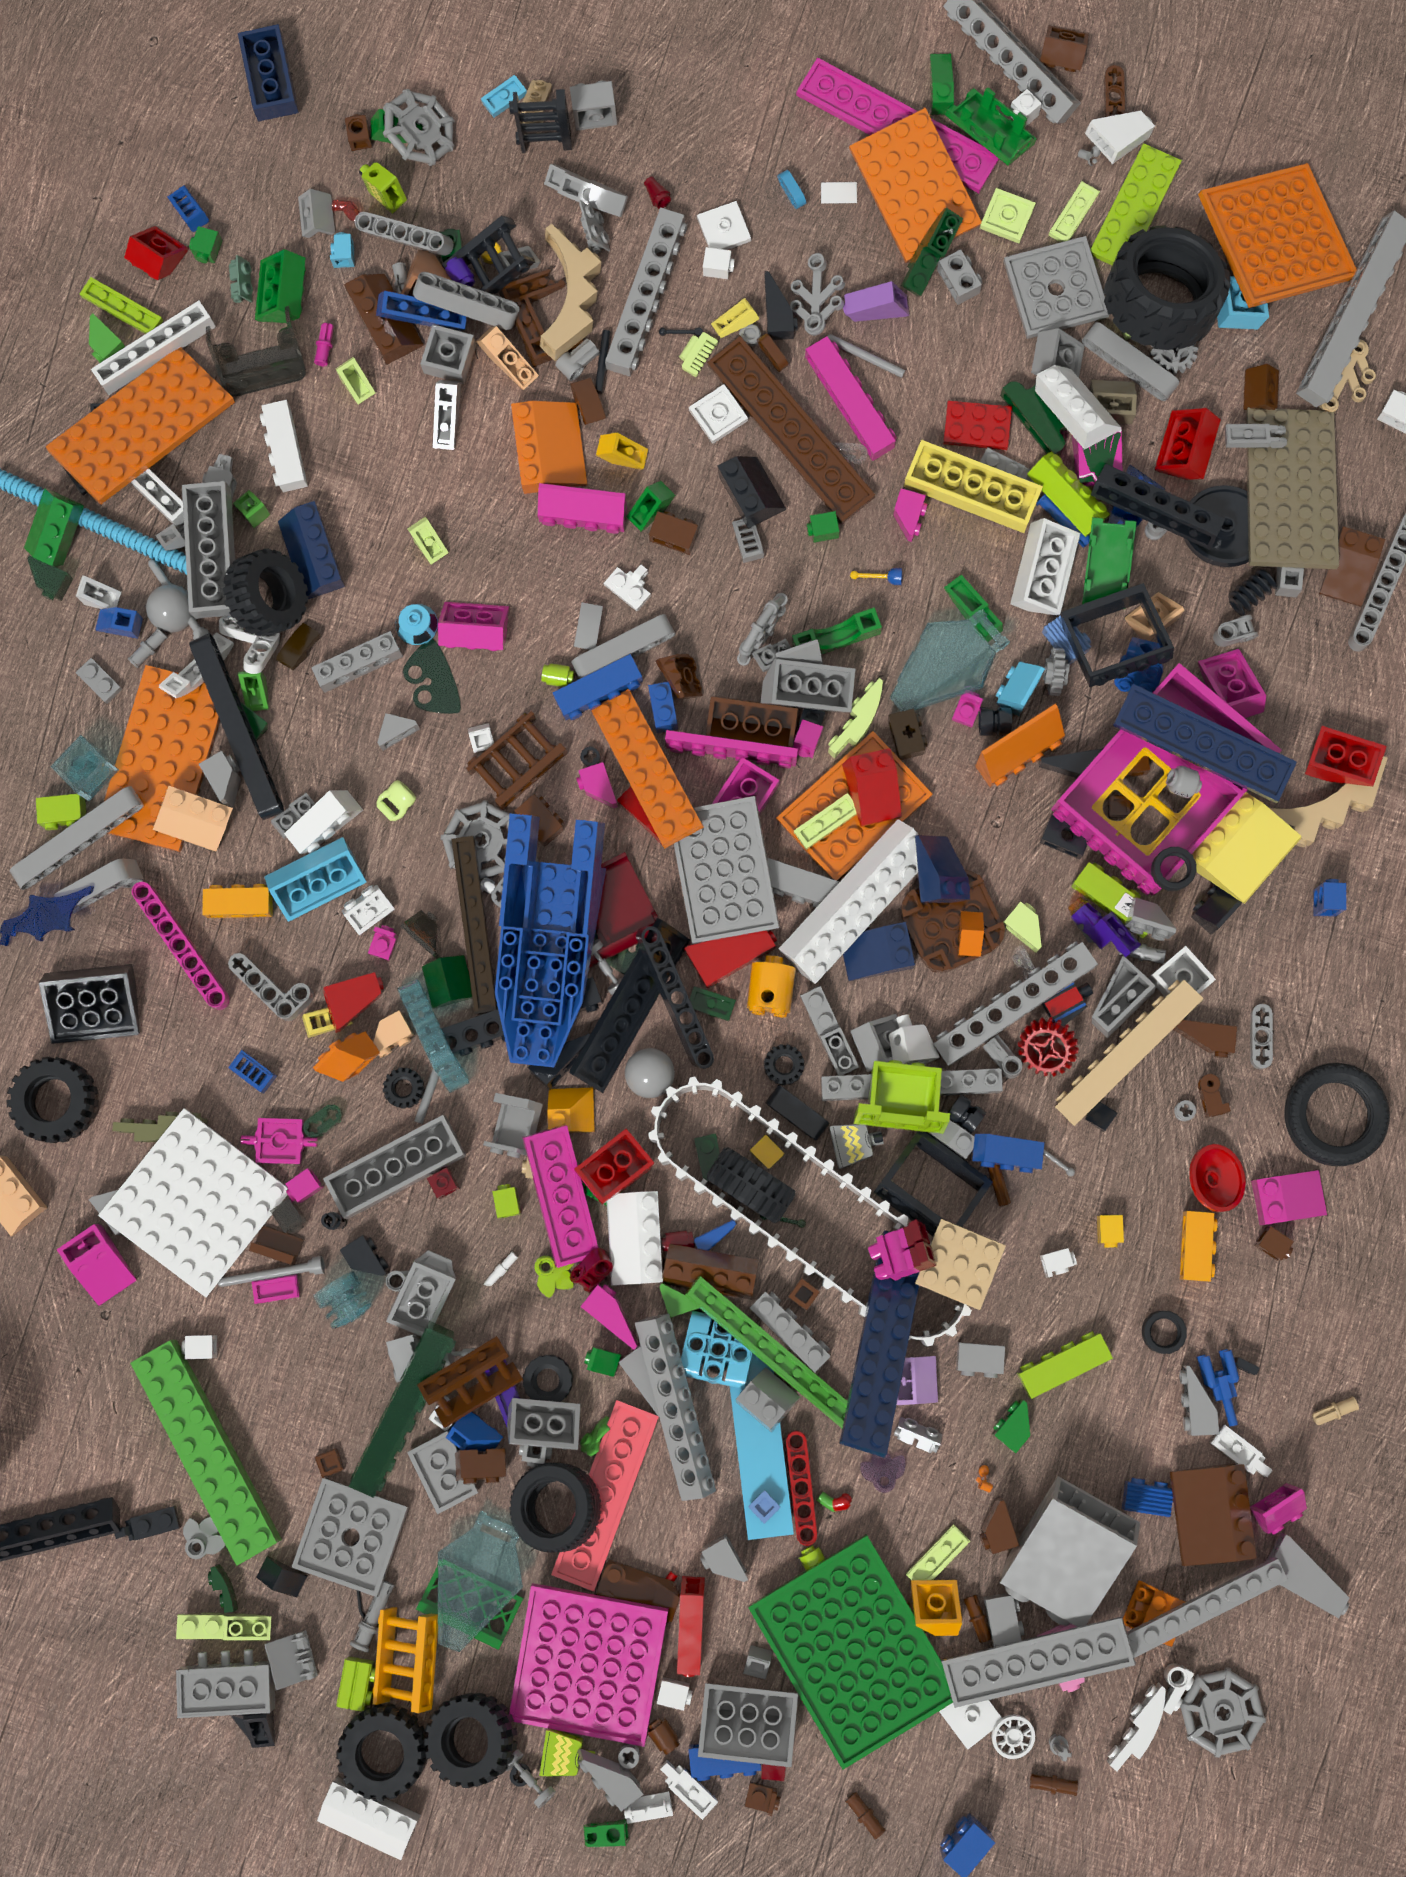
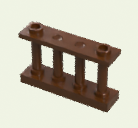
[466,711,568,810]
[417,1336,523,1428]

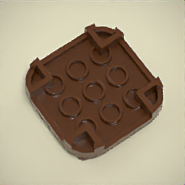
[901,870,1005,973]

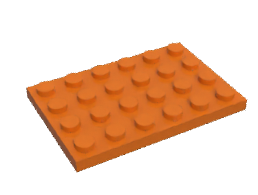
[849,108,982,263]
[776,731,933,881]

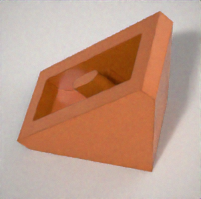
[958,911,984,957]

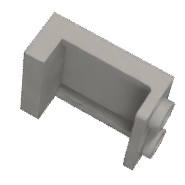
[483,1093,543,1159]

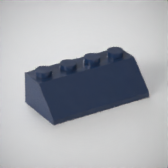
[278,501,345,599]

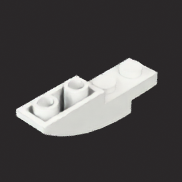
[1107,1682,1166,1771]

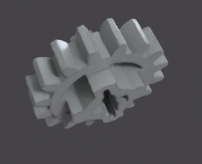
[1150,344,1198,375]
[1043,648,1069,696]

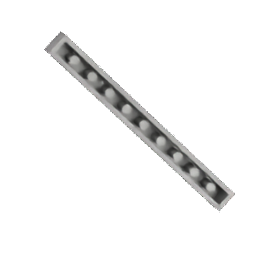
[1296,210,1406,407]

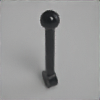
[658,327,703,337]

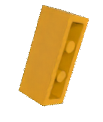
[202,884,273,918]
[1179,1211,1217,1282]

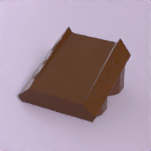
[655,654,703,699]

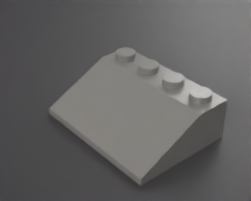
[698,1683,798,1767]

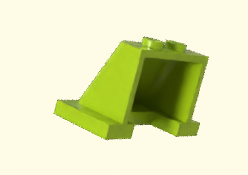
[854,1060,950,1134]

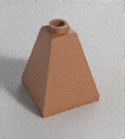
[401,250,451,297]

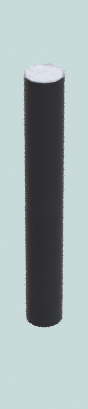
[595,330,611,394]

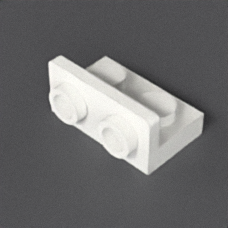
[342,885,395,935]

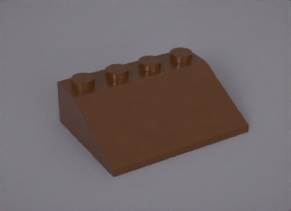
[1170,1463,1257,1566]

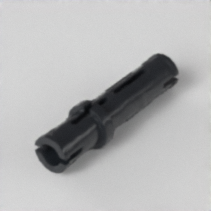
[321,1212,347,1230]

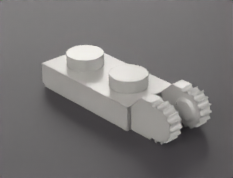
[1224,424,1287,448]

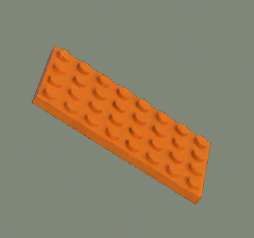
[45,347,235,505]
[104,665,220,852]

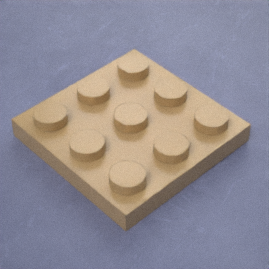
[915,1219,1006,1310]

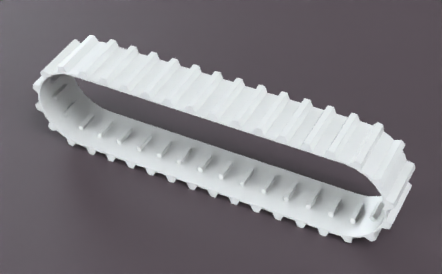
[649,1077,972,1346]

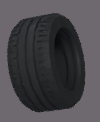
[509,1463,602,1553]

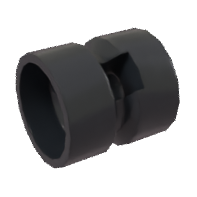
[978,707,1012,736]
[948,1094,987,1134]

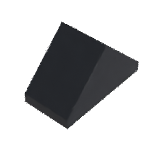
[256,1556,308,1598]

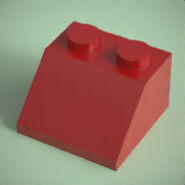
[124,226,189,280]

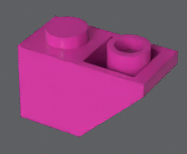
[893,488,928,542]

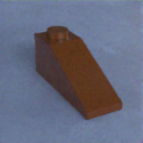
[1173,1020,1237,1058]

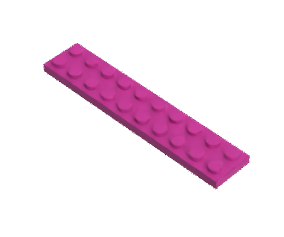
[796,57,1000,194]

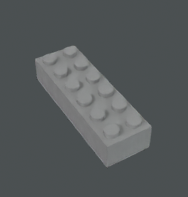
[182,481,235,619]
[323,1115,467,1219]

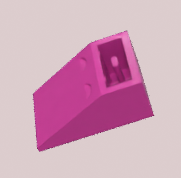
[56,1224,137,1306]

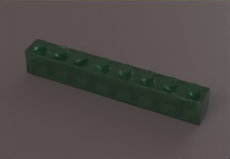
[349,1320,456,1498]

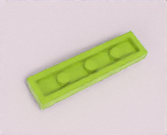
[80,277,163,334]

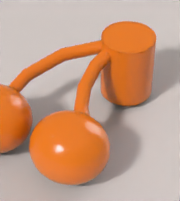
[976,1465,993,1493]

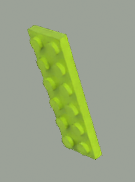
[1090,143,1182,266]

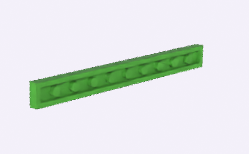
[685,1276,848,1428]

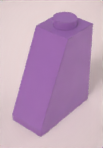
[843,281,909,322]

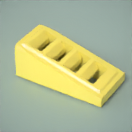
[711,298,760,338]
[302,1008,353,1038]

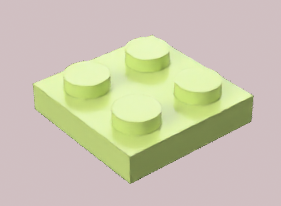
[980,188,1036,243]

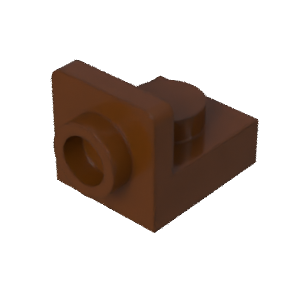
[744,1781,781,1816]

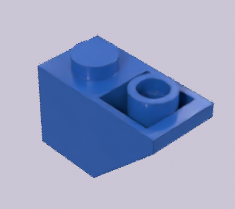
[95,607,143,639]
[446,1412,503,1451]

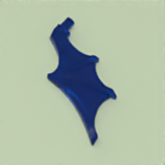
[0,886,94,946]

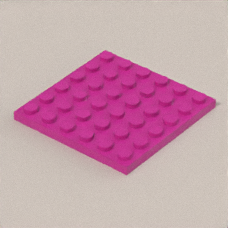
[509,1583,668,1747]

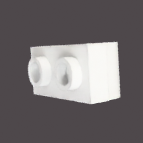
[1163,1663,1194,1715]

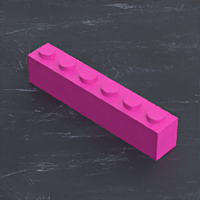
[805,336,896,461]

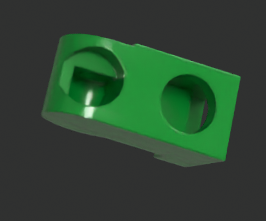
[583,1819,629,1847]

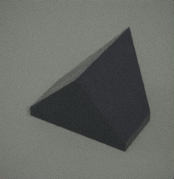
[230,1711,275,1748]

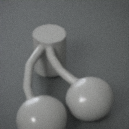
[1078,145,1101,166]

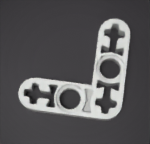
[219,616,280,674]

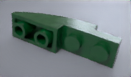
[901,208,963,296]

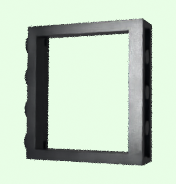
[1060,583,1174,687]
[873,1131,993,1237]

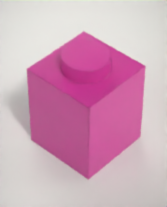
[793,720,823,758]
[285,1168,324,1203]

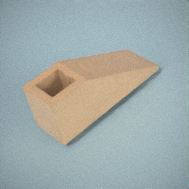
[475,326,539,390]

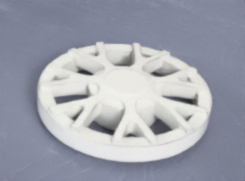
[992,1714,1035,1759]

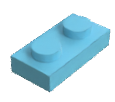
[481,75,527,118]

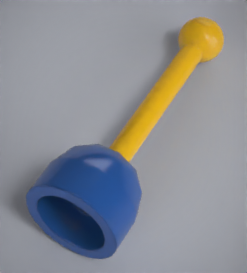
[850,568,902,585]

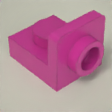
[952,691,983,728]
[368,925,399,961]

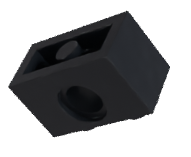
[1039,815,1088,860]

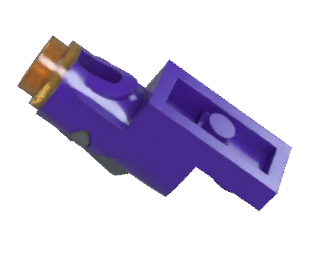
[1068,897,1141,957]

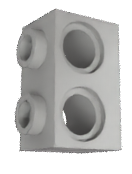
[937,249,982,305]

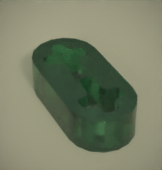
[303,1104,343,1138]

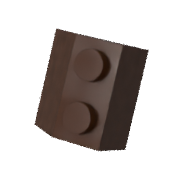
[1040,25,1089,72]
[979,1497,1019,1554]

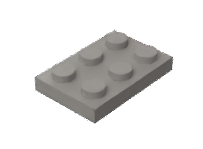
[407,1431,479,1514]

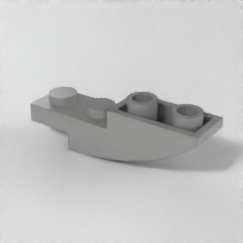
[544,164,628,217]
[800,985,859,1076]

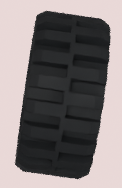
[223,549,308,637]
[6,1057,99,1143]
[707,1147,796,1223]
[424,1693,518,1788]
[336,1704,428,1801]

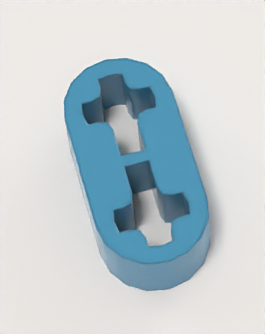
[777,170,806,209]

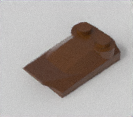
[596,1559,680,1623]

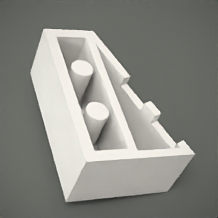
[284,790,363,854]

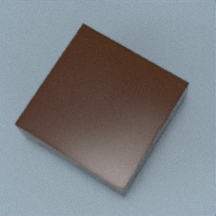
[1108,795,1131,818]
[315,1448,345,1478]

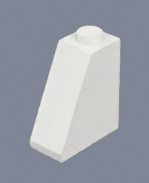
[1085,111,1155,164]

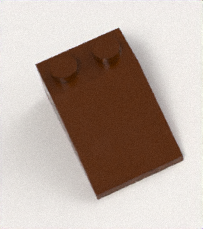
[1319,526,1385,607]

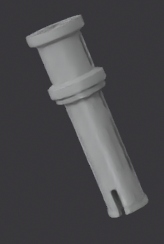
[350,1581,395,1652]

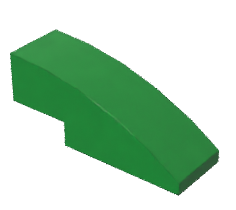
[944,575,1003,643]

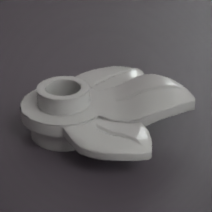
[183,1517,225,1559]

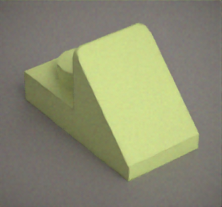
[408,517,449,565]

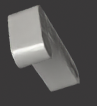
[54,859,144,916]
[228,953,314,1021]

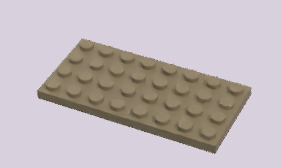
[1246,407,1339,570]

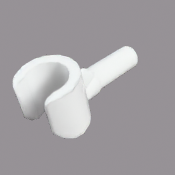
[481,878,495,894]

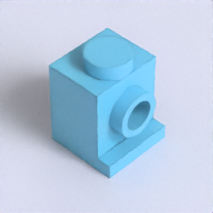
[330,232,355,268]

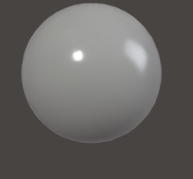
[146,584,192,633]
[625,1048,675,1098]

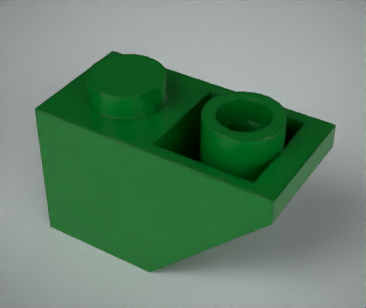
[584,1346,622,1377]
[993,1399,1030,1453]

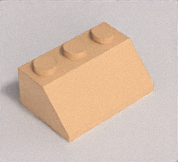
[153,786,233,852]
[0,1155,47,1236]

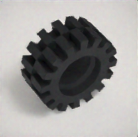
[764,1044,804,1086]
[382,1067,425,1109]

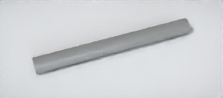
[828,333,906,378]
[414,1039,452,1124]

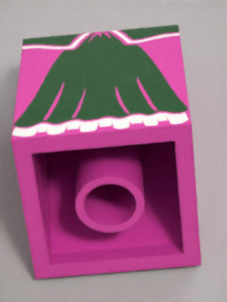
[1072,426,1122,486]

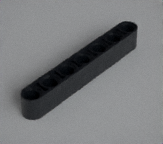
[636,926,714,1069]

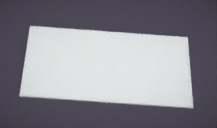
[821,182,857,204]

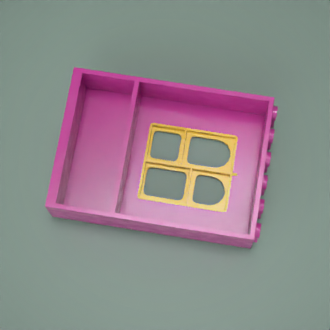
[1051,663,1282,896]

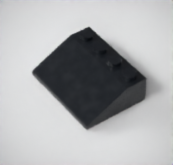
[39,964,140,1044]

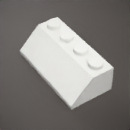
[1035,365,1121,450]
[1010,518,1080,615]
[607,1191,663,1285]
[317,1776,421,1860]

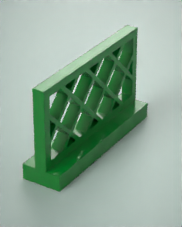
[416,1558,523,1650]

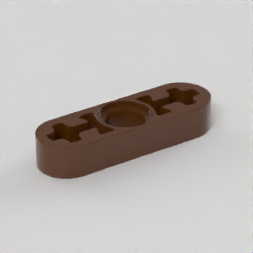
[1104,65,1125,117]

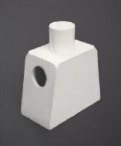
[889,1014,939,1065]

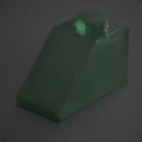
[27,555,73,601]

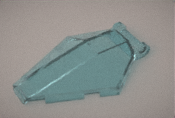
[890,609,1010,711]
[438,1511,523,1652]

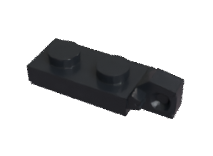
[115,1506,181,1541]

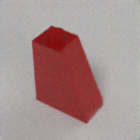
[323,972,384,1033]

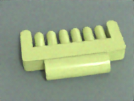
[679,332,718,377]

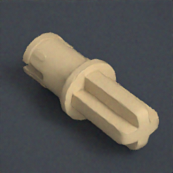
[1312,1396,1359,1425]

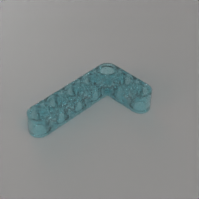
[397,978,470,1093]

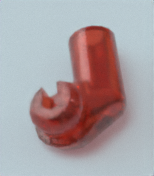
[332,200,360,221]

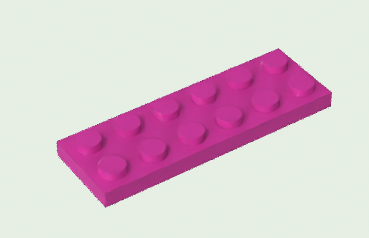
[665,730,798,769]
[522,1125,598,1268]

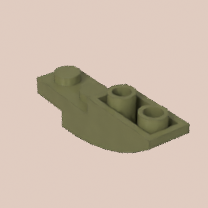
[112,1112,207,1142]

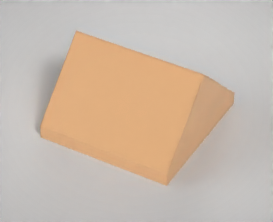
[1125,592,1184,641]

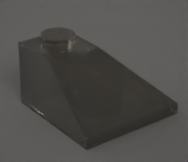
[401,910,442,959]

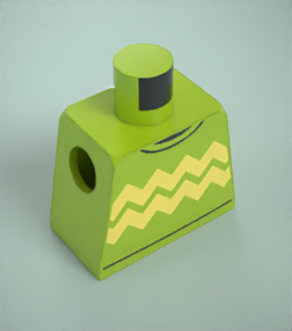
[359,162,407,214]
[539,1728,595,1776]

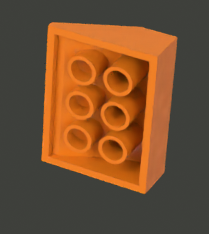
[511,401,587,494]
[975,703,1065,787]

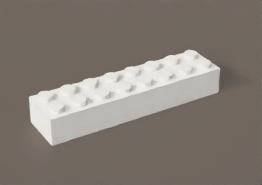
[779,819,918,984]

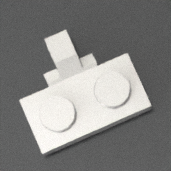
[604,565,651,611]

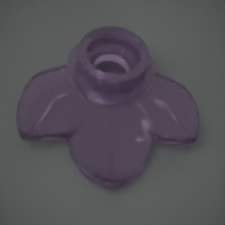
[860,1452,906,1493]

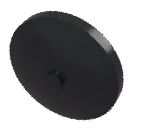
[1184,485,1249,567]

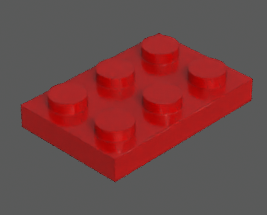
[943,401,1012,450]

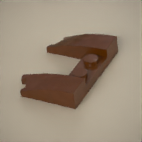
[499,269,583,367]

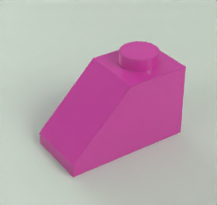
[576,762,618,808]

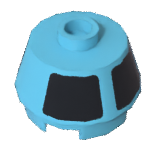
[395,604,438,645]

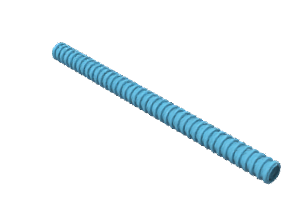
[0,468,187,575]

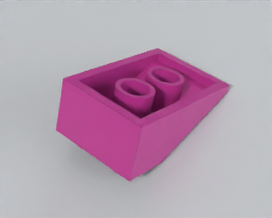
[1198,649,1266,718]
[1251,1170,1327,1225]
[581,1285,639,1350]
[1250,1483,1307,1534]

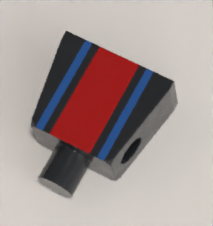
[1036,982,1093,1026]

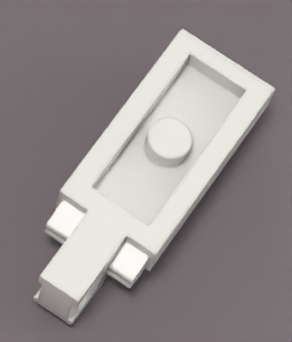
[1210,1425,1272,1477]
[660,1760,718,1820]

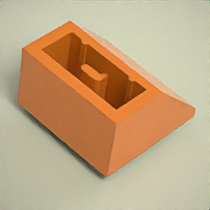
[313,1031,380,1082]
[1123,1580,1186,1647]

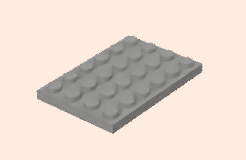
[674,796,780,944]

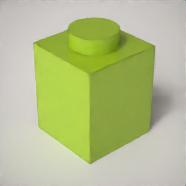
[492,1184,521,1219]

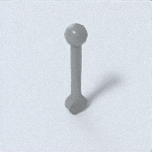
[1043,1149,1075,1177]

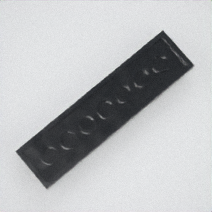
[569,918,690,1093]

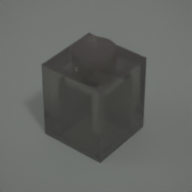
[270,1198,307,1235]

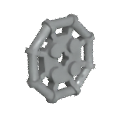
[383,89,455,166]
[737,593,788,666]
[440,800,512,880]
[1179,1667,1266,1758]

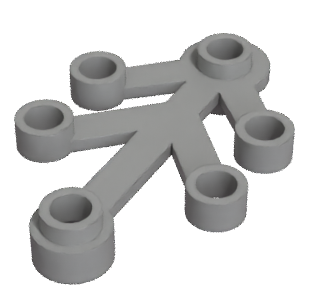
[790,253,845,336]

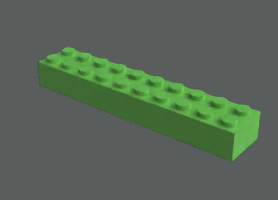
[130,1340,282,1566]

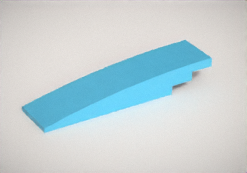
[727,1351,794,1540]

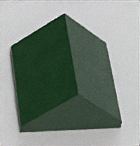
[422,955,473,1009]

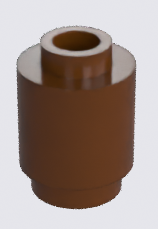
[647,1718,680,1755]

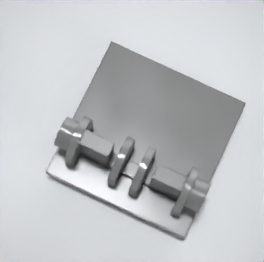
[579,200,610,254]
[264,1630,318,1690]

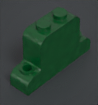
[1000,381,1068,456]

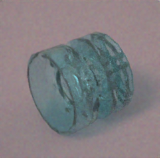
[313,1271,373,1330]

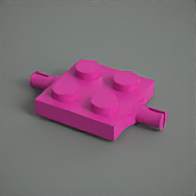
[241,1118,318,1164]

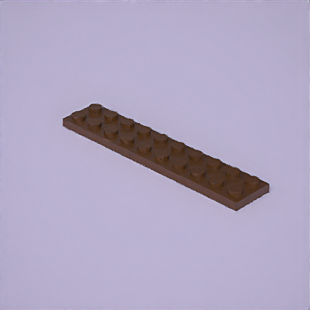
[707,336,876,524]

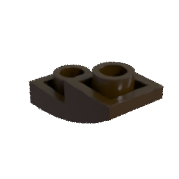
[276,623,320,670]

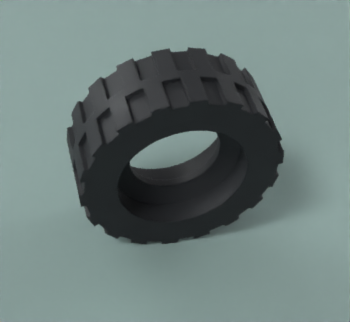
[522,1355,573,1402]

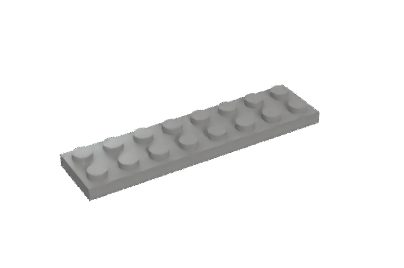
[942,1616,1136,1708]

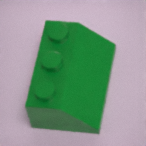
[255,249,306,323]
[24,488,84,566]

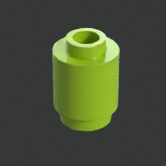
[541,663,574,687]
[799,1545,825,1571]

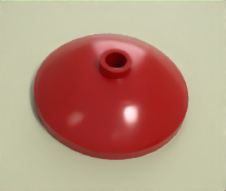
[1189,1144,1246,1212]

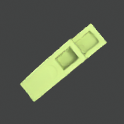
[828,678,883,758]
[176,1613,271,1640]

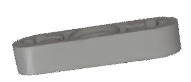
[1250,1004,1273,1069]

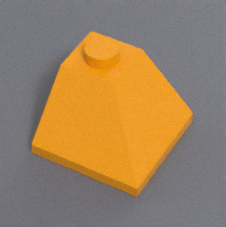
[547,1087,595,1133]
[911,1580,962,1636]

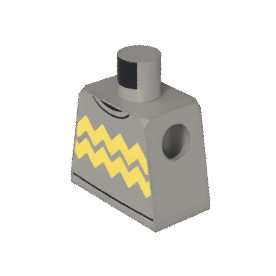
[829,1125,884,1170]

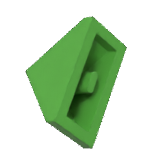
[233,490,270,528]
[238,671,269,711]
[660,1283,699,1318]

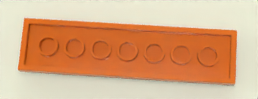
[591,689,704,849]

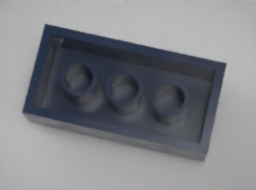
[238,24,299,122]

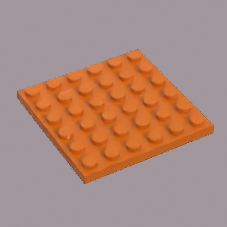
[1198,163,1357,308]

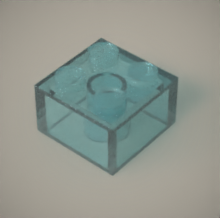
[50,735,119,801]

